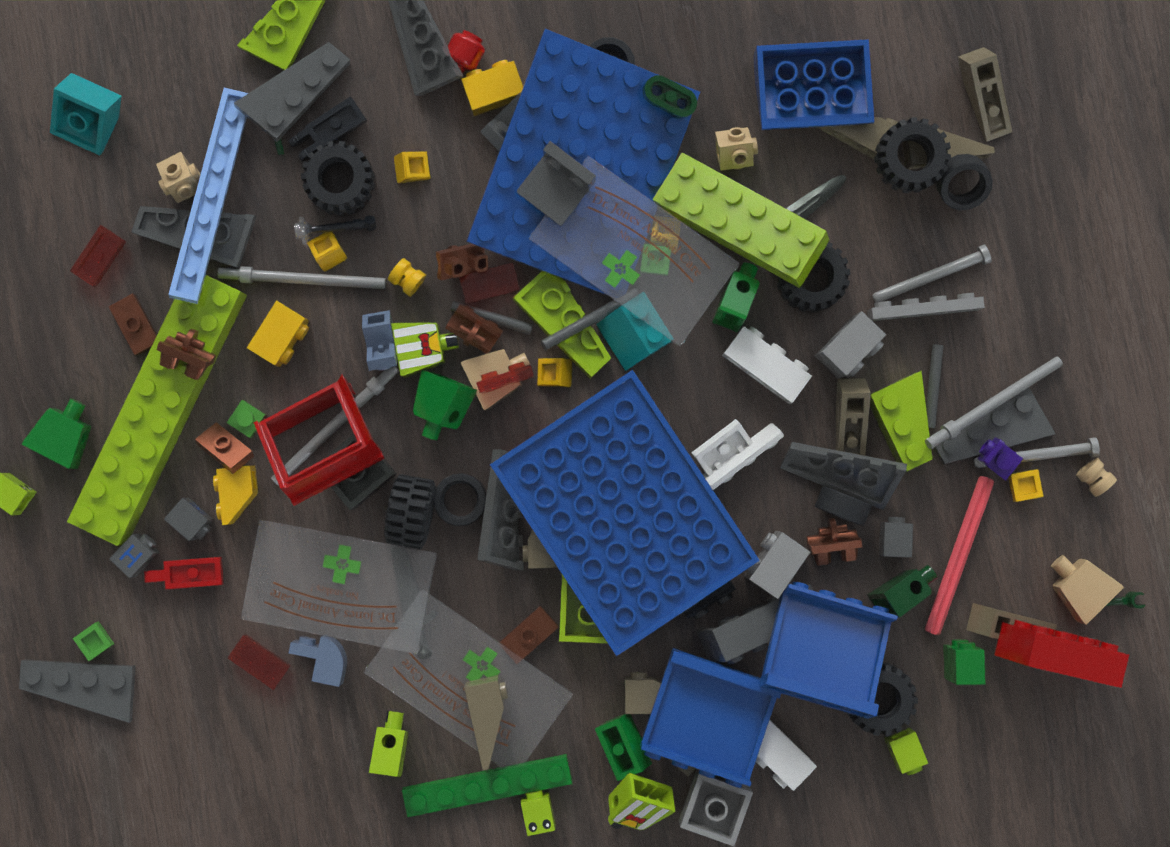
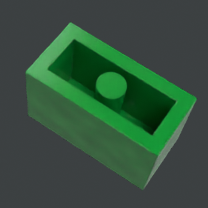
[943,639,985,685]
[595,714,652,781]

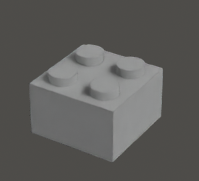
[815,311,886,379]
[744,531,810,599]
[678,769,753,846]

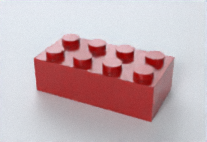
[995,620,1129,688]

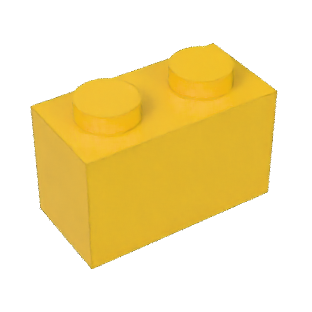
[461,60,523,116]
[247,300,309,367]

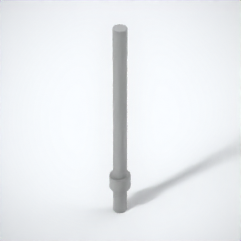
[218,266,386,289]
[925,356,1063,449]
[271,366,399,486]

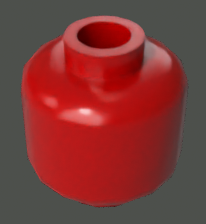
[448,30,485,74]

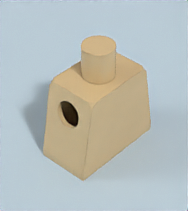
[460,349,532,411]
[1051,555,1124,625]

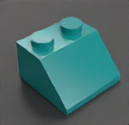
[50,73,122,156]
[596,292,674,371]

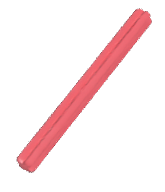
[925,476,994,635]

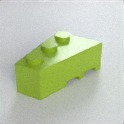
[870,371,932,471]

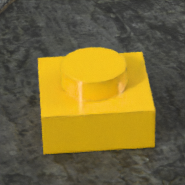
[1008,469,1044,502]

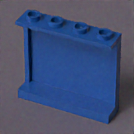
[759,582,898,719]
[640,648,781,788]

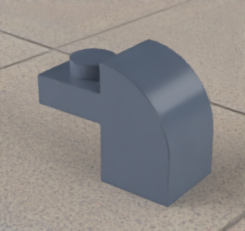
[362,310,398,371]
[289,634,347,687]

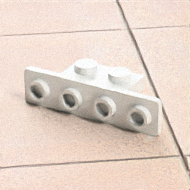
[691,419,784,490]

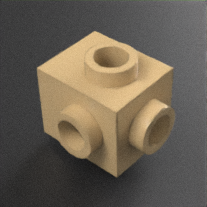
[715,127,758,171]
[156,152,201,203]

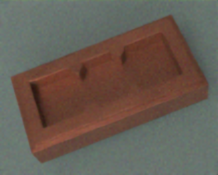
[108,293,157,356]
[195,422,254,474]
[498,606,559,664]

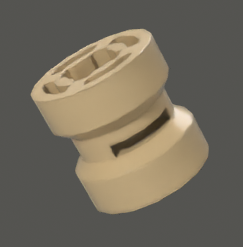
[1076,458,1117,497]

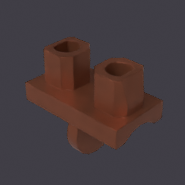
[436,244,488,280]
[445,304,503,354]
[156,329,216,380]
[806,518,862,566]

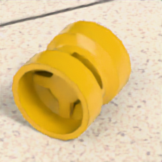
[388,258,426,297]

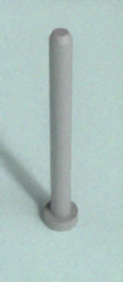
[872,244,992,303]
[974,437,1100,468]

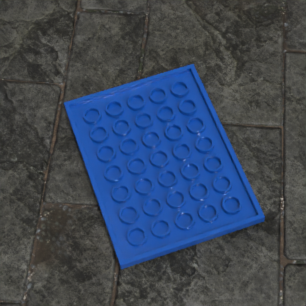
[466,29,700,299]
[490,370,760,656]

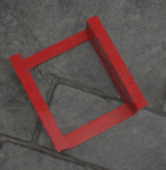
[253,374,385,506]

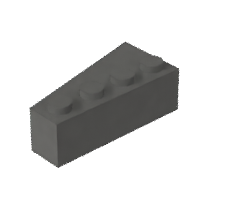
[696,584,813,665]

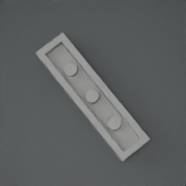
[867,293,985,321]

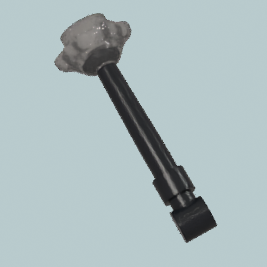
[294,215,377,244]

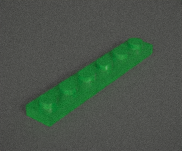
[402,754,573,817]

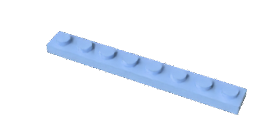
[168,87,248,304]

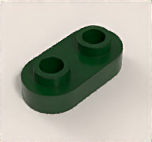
[643,75,697,118]

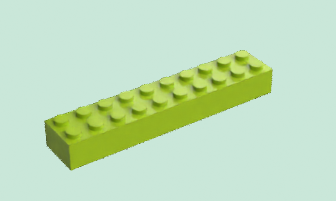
[67,275,247,546]

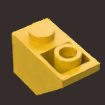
[213,465,258,525]

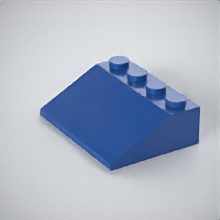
[753,39,874,130]

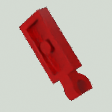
[144,556,224,589]

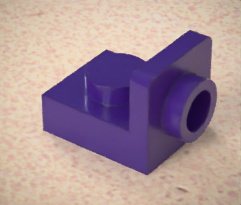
[977,437,1023,481]

